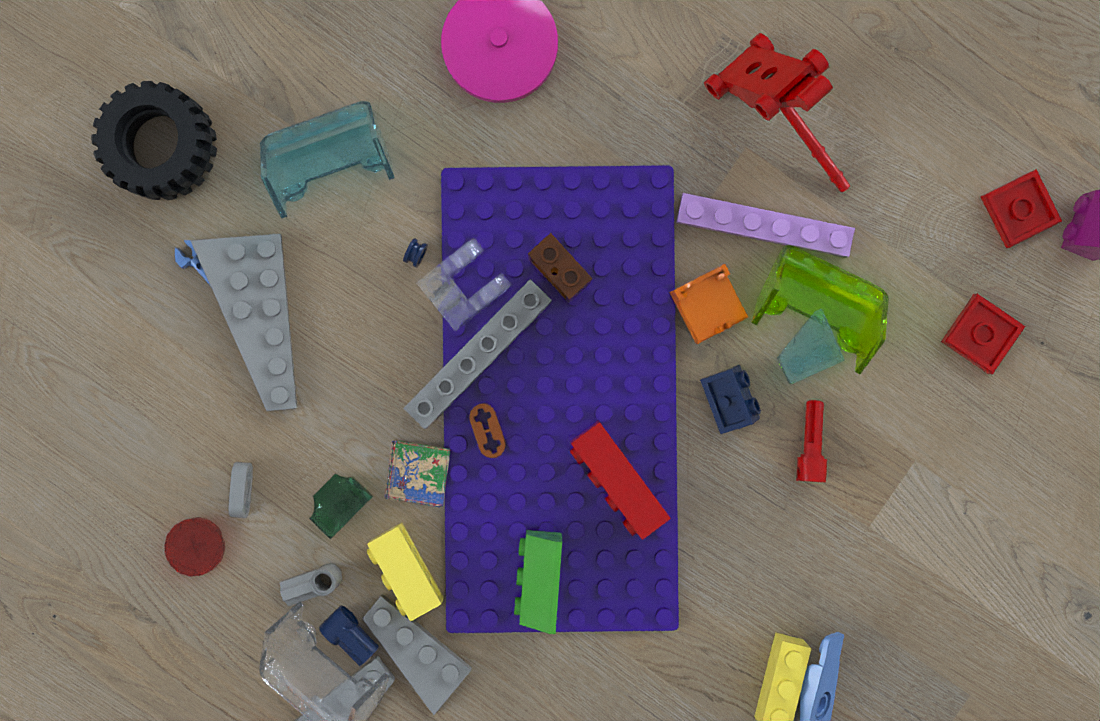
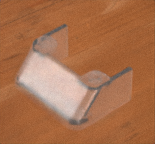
[259,601,390,721]

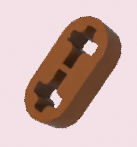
[469,403,506,458]

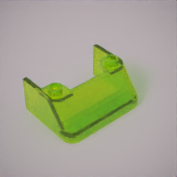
[752,245,889,374]

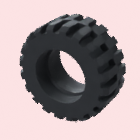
[91,81,217,200]

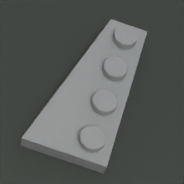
[362,594,472,715]

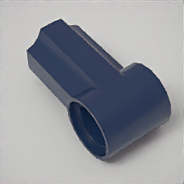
[319,605,379,666]

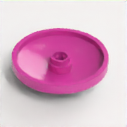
[441,0,558,103]

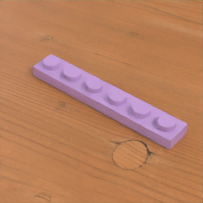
[676,193,855,258]

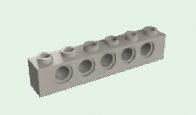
[403,279,552,429]

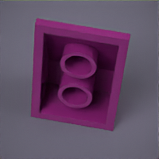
[1061,190,1100,261]

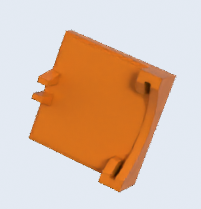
[669,264,748,344]

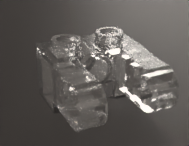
[416,238,512,331]

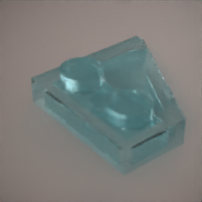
[777,309,845,384]

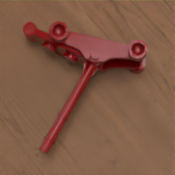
[704,33,850,192]

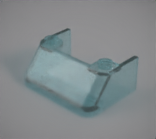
[260,101,395,219]

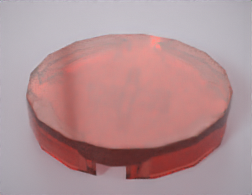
[164,517,225,577]

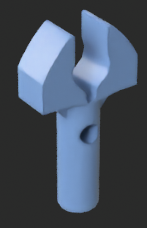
[175,240,210,285]

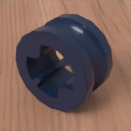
[403,238,428,268]

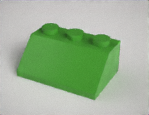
[514,530,562,634]

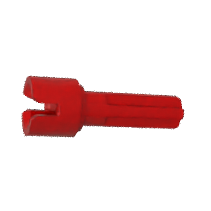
[796,400,827,483]

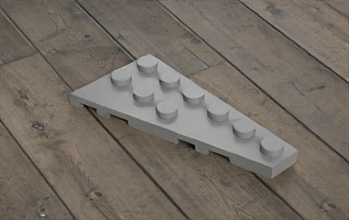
[190,234,297,411]

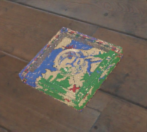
[385,440,451,508]

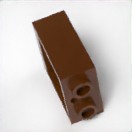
[528,233,593,303]

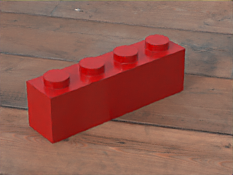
[569,421,671,540]

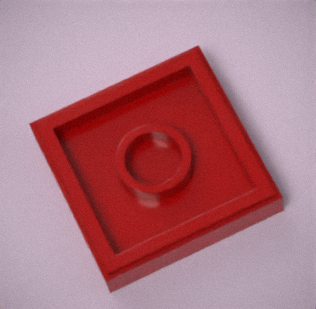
[981,169,1062,248]
[941,293,1026,375]

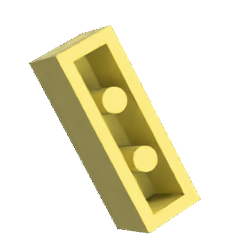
[367,522,444,622]
[754,632,811,721]

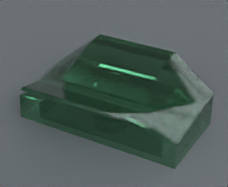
[309,474,373,539]

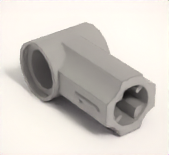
[280,563,342,606]

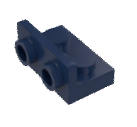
[700,365,761,434]

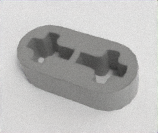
[229,462,253,518]

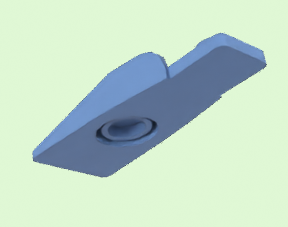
[800,632,844,721]

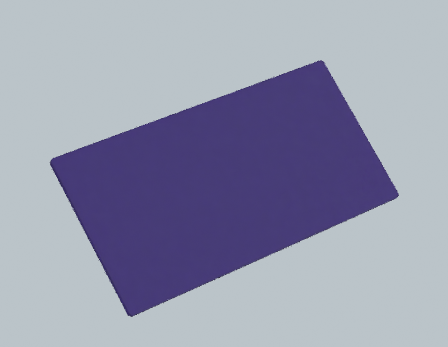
[441,165,679,633]

